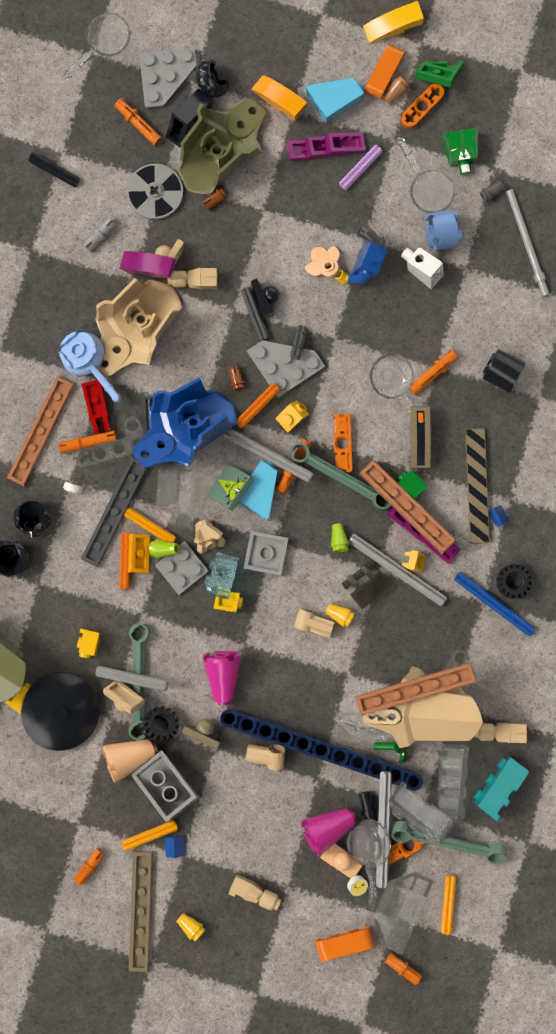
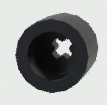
[482,349,525,393]

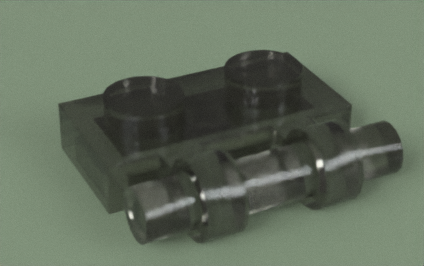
[341,560,392,609]

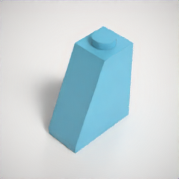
[305,78,364,123]
[239,460,277,521]

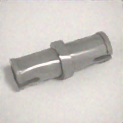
[82,217,117,252]

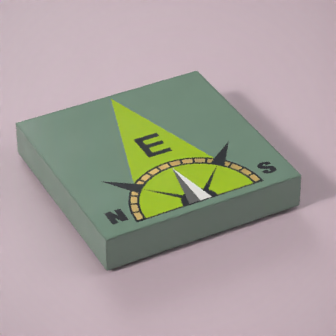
[207,464,254,511]

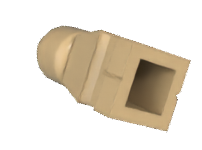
[167,268,218,290]
[474,722,527,743]
[228,874,281,911]

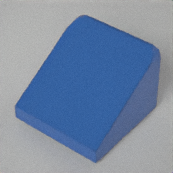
[489,505,509,527]

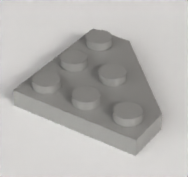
[139,47,197,109]
[246,340,325,398]

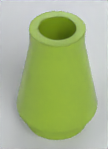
[331,523,349,553]
[149,539,179,558]

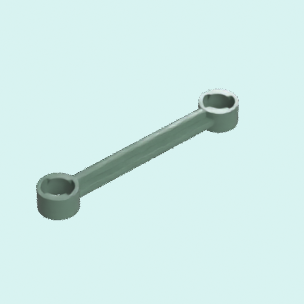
[289,443,391,510]
[129,623,149,740]
[392,821,506,865]

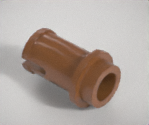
[203,188,227,211]
[228,365,246,391]

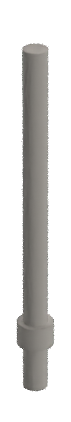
[506,189,549,297]

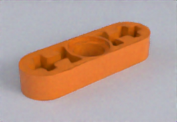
[401,84,444,129]

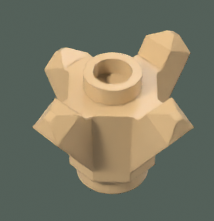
[194,520,226,554]

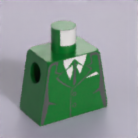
[440,128,478,176]

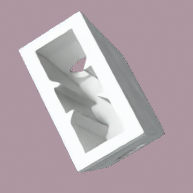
[401,248,443,289]

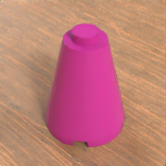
[202,650,241,705]
[300,808,357,857]

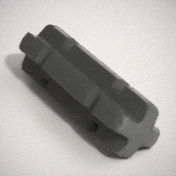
[290,325,307,360]

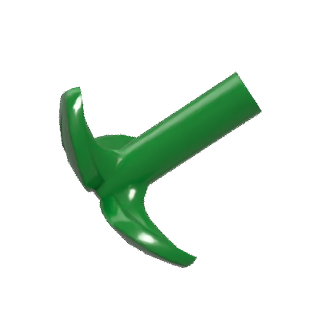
[374,742,406,763]

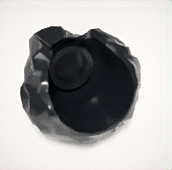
[196,60,229,98]
[13,500,52,539]
[0,540,30,577]

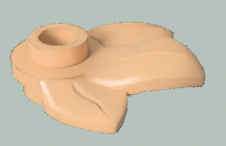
[305,246,340,278]

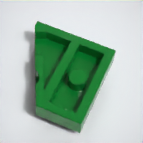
[416,61,464,87]

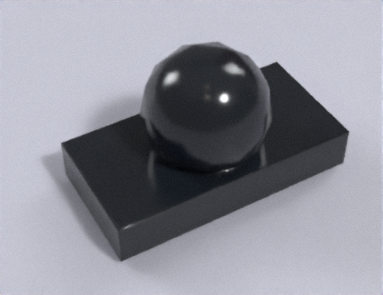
[251,278,280,319]

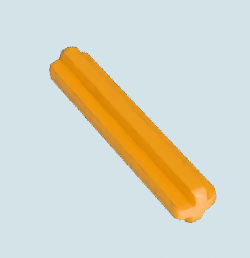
[124,508,176,543]
[122,820,178,851]
[441,875,456,935]

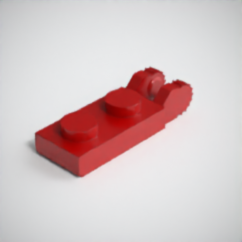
[81,380,111,435]

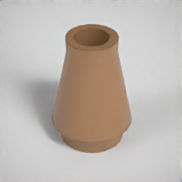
[382,76,410,105]

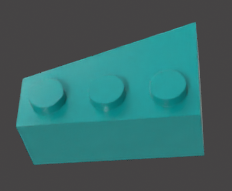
[473,756,529,821]

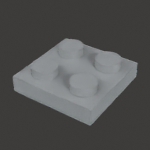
[243,531,289,576]
[155,541,209,595]

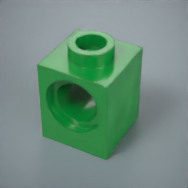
[397,470,427,499]

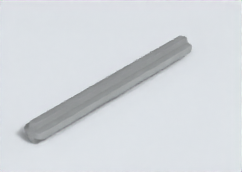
[221,429,314,482]
[348,534,447,606]
[376,771,392,888]

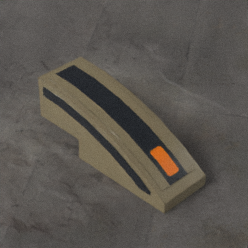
[410,406,431,468]

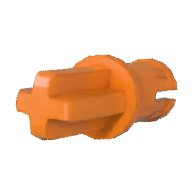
[73,848,106,886]
[384,952,422,985]

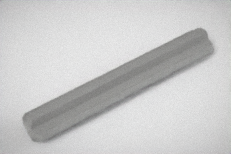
[95,666,169,691]

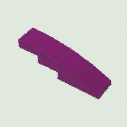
[286,132,366,161]
[386,507,461,564]

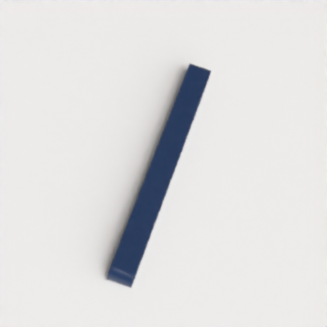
[220,709,423,791]

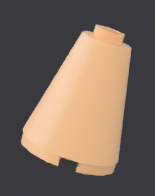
[102,739,158,783]

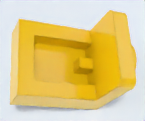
[275,400,309,432]
[214,589,243,613]

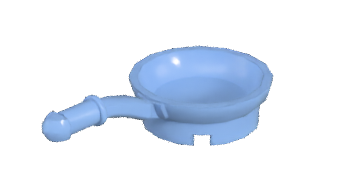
[60,332,121,403]

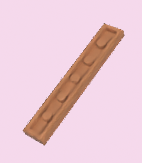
[7,376,75,487]
[359,460,456,554]
[355,662,476,716]

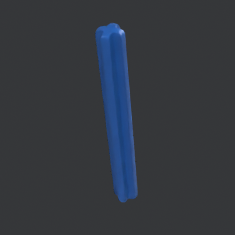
[454,572,535,636]

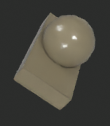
[182,719,220,749]

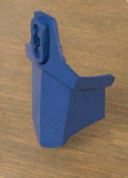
[132,378,237,468]

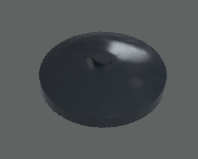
[21,672,100,751]

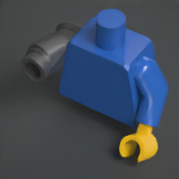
[335,225,388,285]

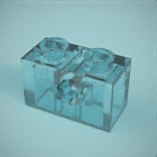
[204,552,239,600]

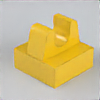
[402,550,426,573]

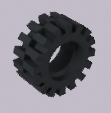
[496,564,533,599]
[142,706,179,744]

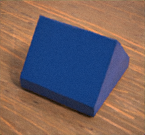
[165,836,185,858]

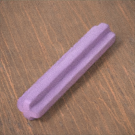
[339,145,383,190]

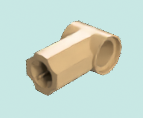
[293,609,334,638]
[246,744,285,771]

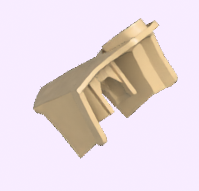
[95,278,182,377]
[363,667,483,748]

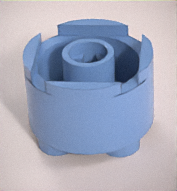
[425,210,462,252]

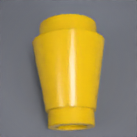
[325,603,355,627]
[176,913,205,942]

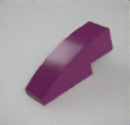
[119,251,176,278]

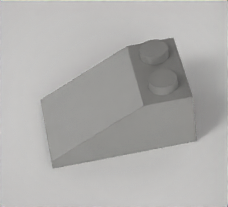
[131,750,200,822]

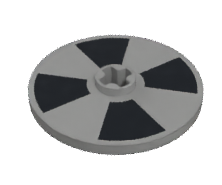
[127,164,183,220]

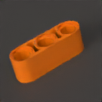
[364,44,405,100]
[315,926,375,961]

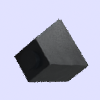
[165,88,213,148]

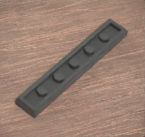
[81,457,148,567]

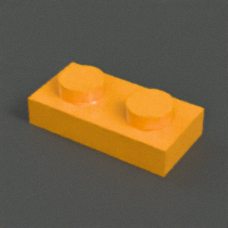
[128,534,150,573]

